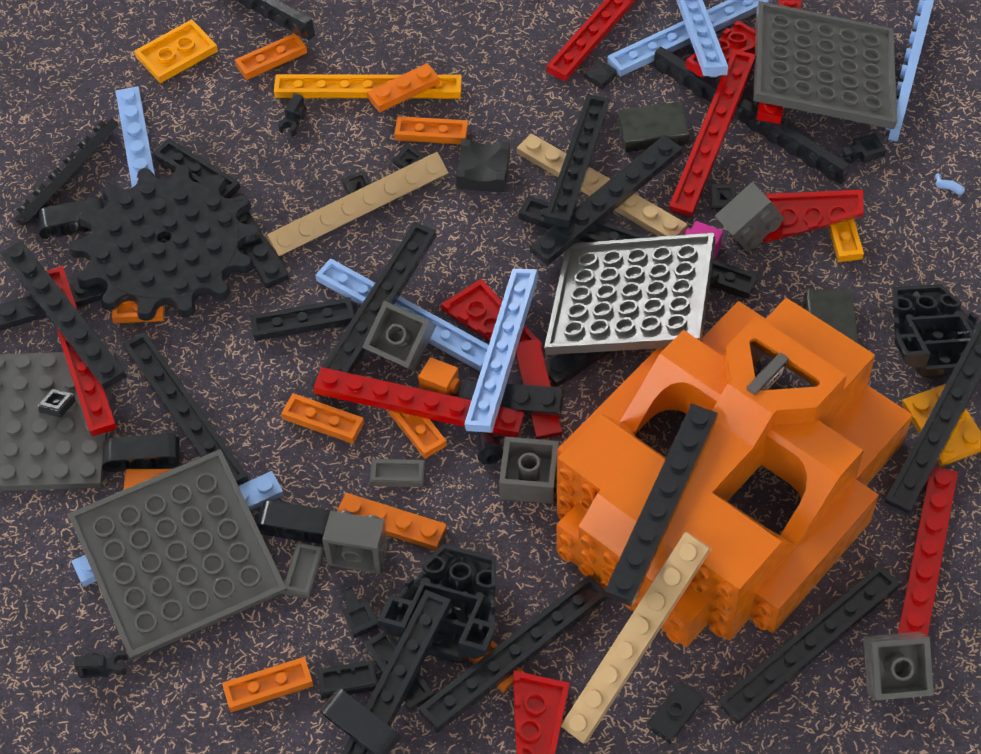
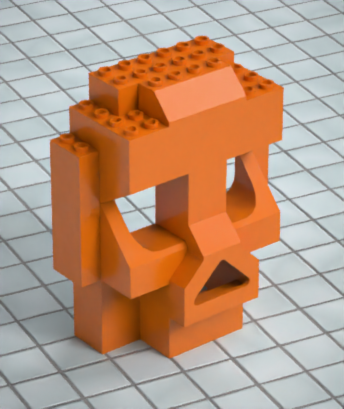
[556,298,913,648]

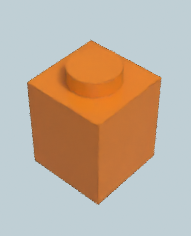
[418,357,461,396]

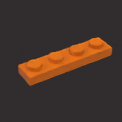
[337,493,447,551]

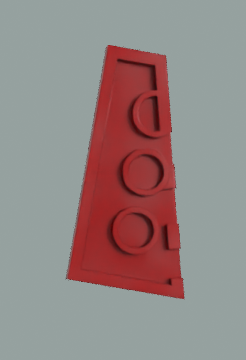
[686,20,756,78]
[763,190,864,243]
[441,279,543,358]
[513,670,570,754]

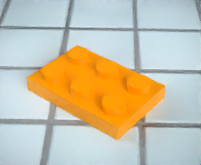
[134,19,218,83]
[901,384,981,467]

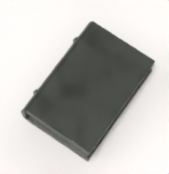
[617,102,689,152]
[803,290,858,343]

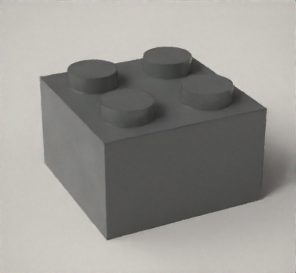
[715,182,785,252]
[362,301,437,372]
[499,437,559,504]
[322,511,388,574]
[863,632,934,701]

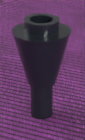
[478,432,503,465]

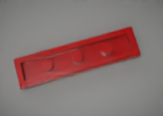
[515,338,562,440]

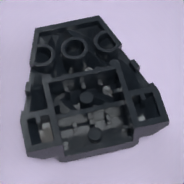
[892,284,978,377]
[378,544,496,663]

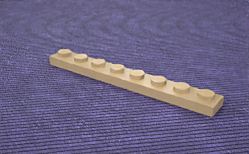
[517,133,687,237]
[266,152,448,257]
[561,532,712,743]

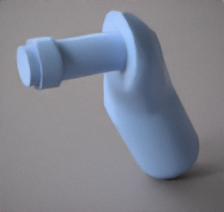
[935,173,965,195]

